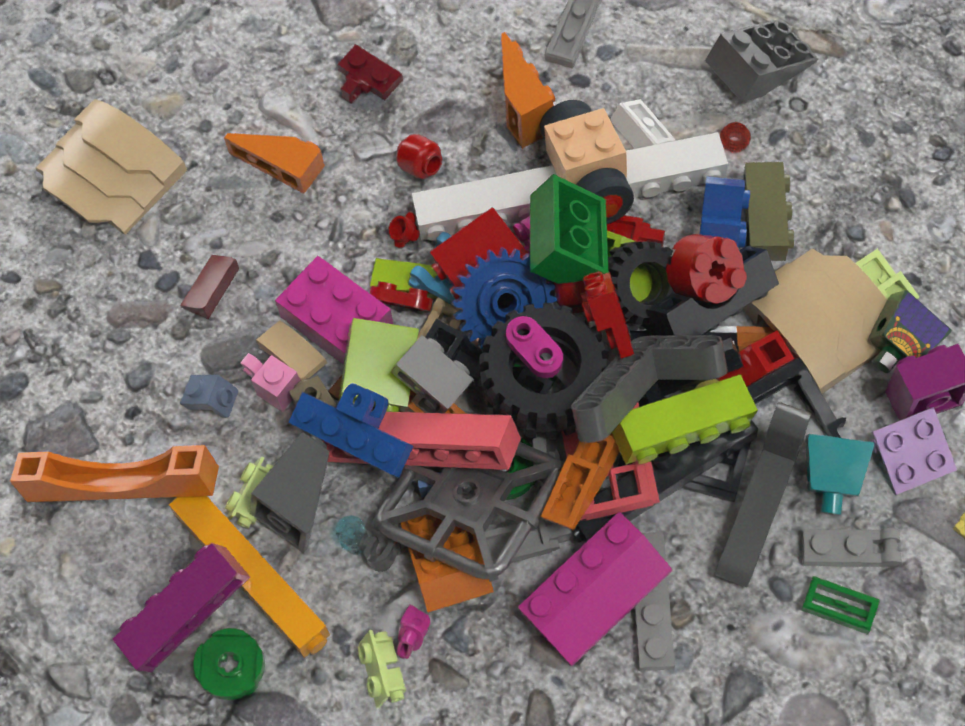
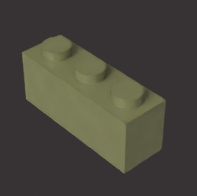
[743,162,794,261]

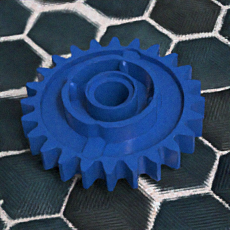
[451,247,557,349]

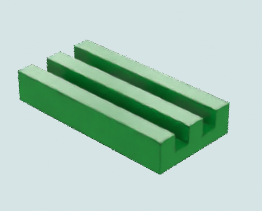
[801,576,880,634]

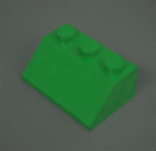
[530,174,609,284]

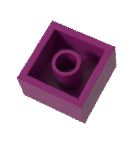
[885,344,965,421]

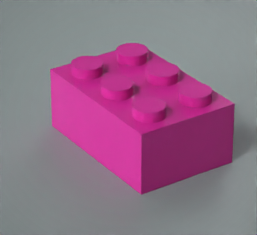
[275,256,393,365]

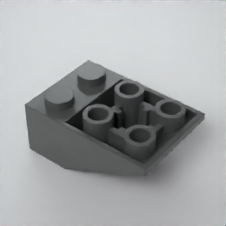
[705,19,818,102]

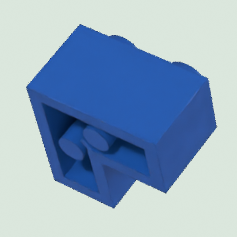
[699,176,750,248]

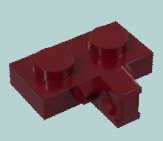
[337,44,403,104]

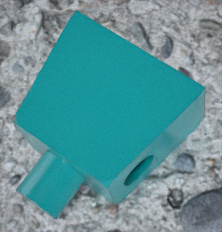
[805,434,874,515]

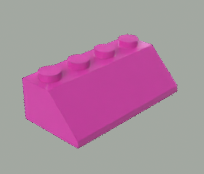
[518,511,673,666]

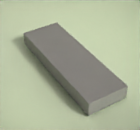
[545,0,602,69]

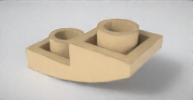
[256,320,327,381]

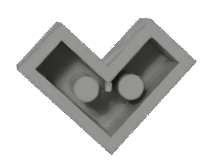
[391,335,474,413]

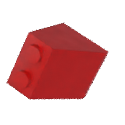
[430,207,528,300]

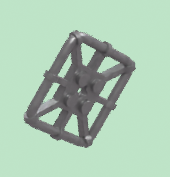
[373,442,564,582]

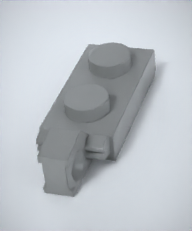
[485,517,575,563]

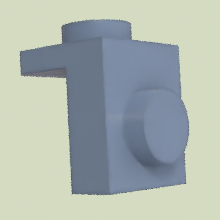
[180,375,238,418]

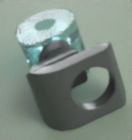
[336,515,401,572]

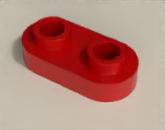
[369,281,433,312]

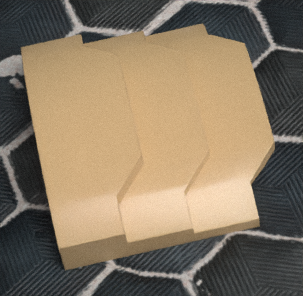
[36,99,187,235]
[744,248,887,394]

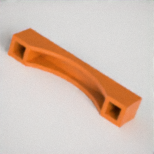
[10,445,219,502]

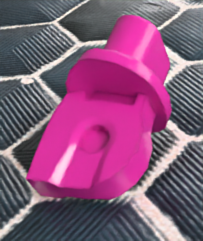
[397,604,430,659]

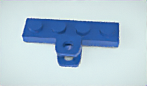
[288,383,414,477]

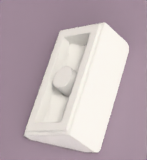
[611,99,676,149]

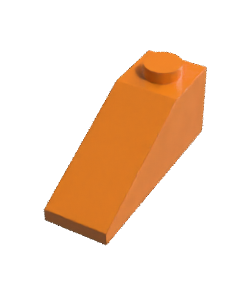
[224,133,325,194]

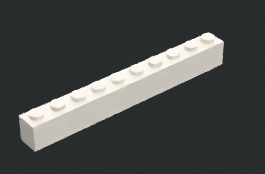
[412,132,728,241]

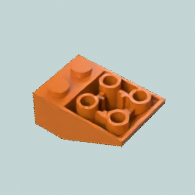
[501,32,555,149]
[400,514,494,612]

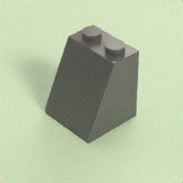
[250,432,330,554]

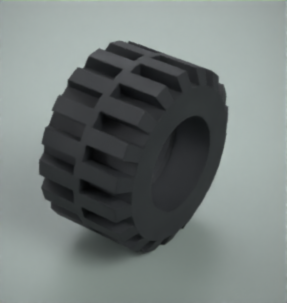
[608,241,676,325]

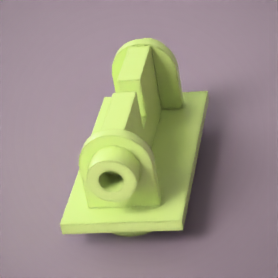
[225,457,273,529]
[358,630,406,708]

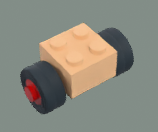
[540,100,634,224]

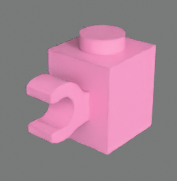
[240,353,300,412]

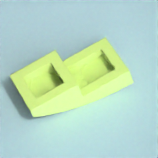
[855,248,919,300]

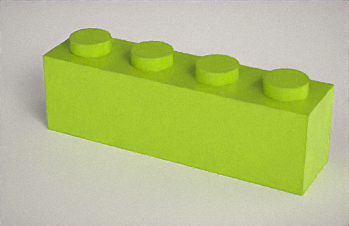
[612,375,758,465]

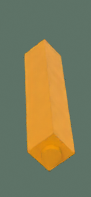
[169,496,330,658]

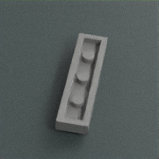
[634,532,675,671]

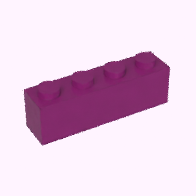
[112,543,250,672]

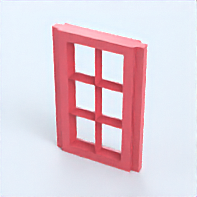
[562,402,660,521]

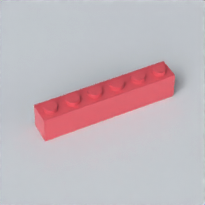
[321,412,521,470]

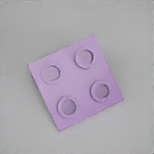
[870,407,957,495]

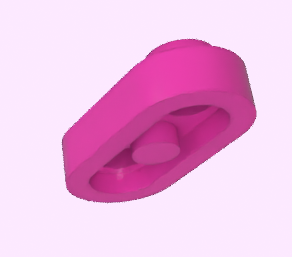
[506,316,563,378]

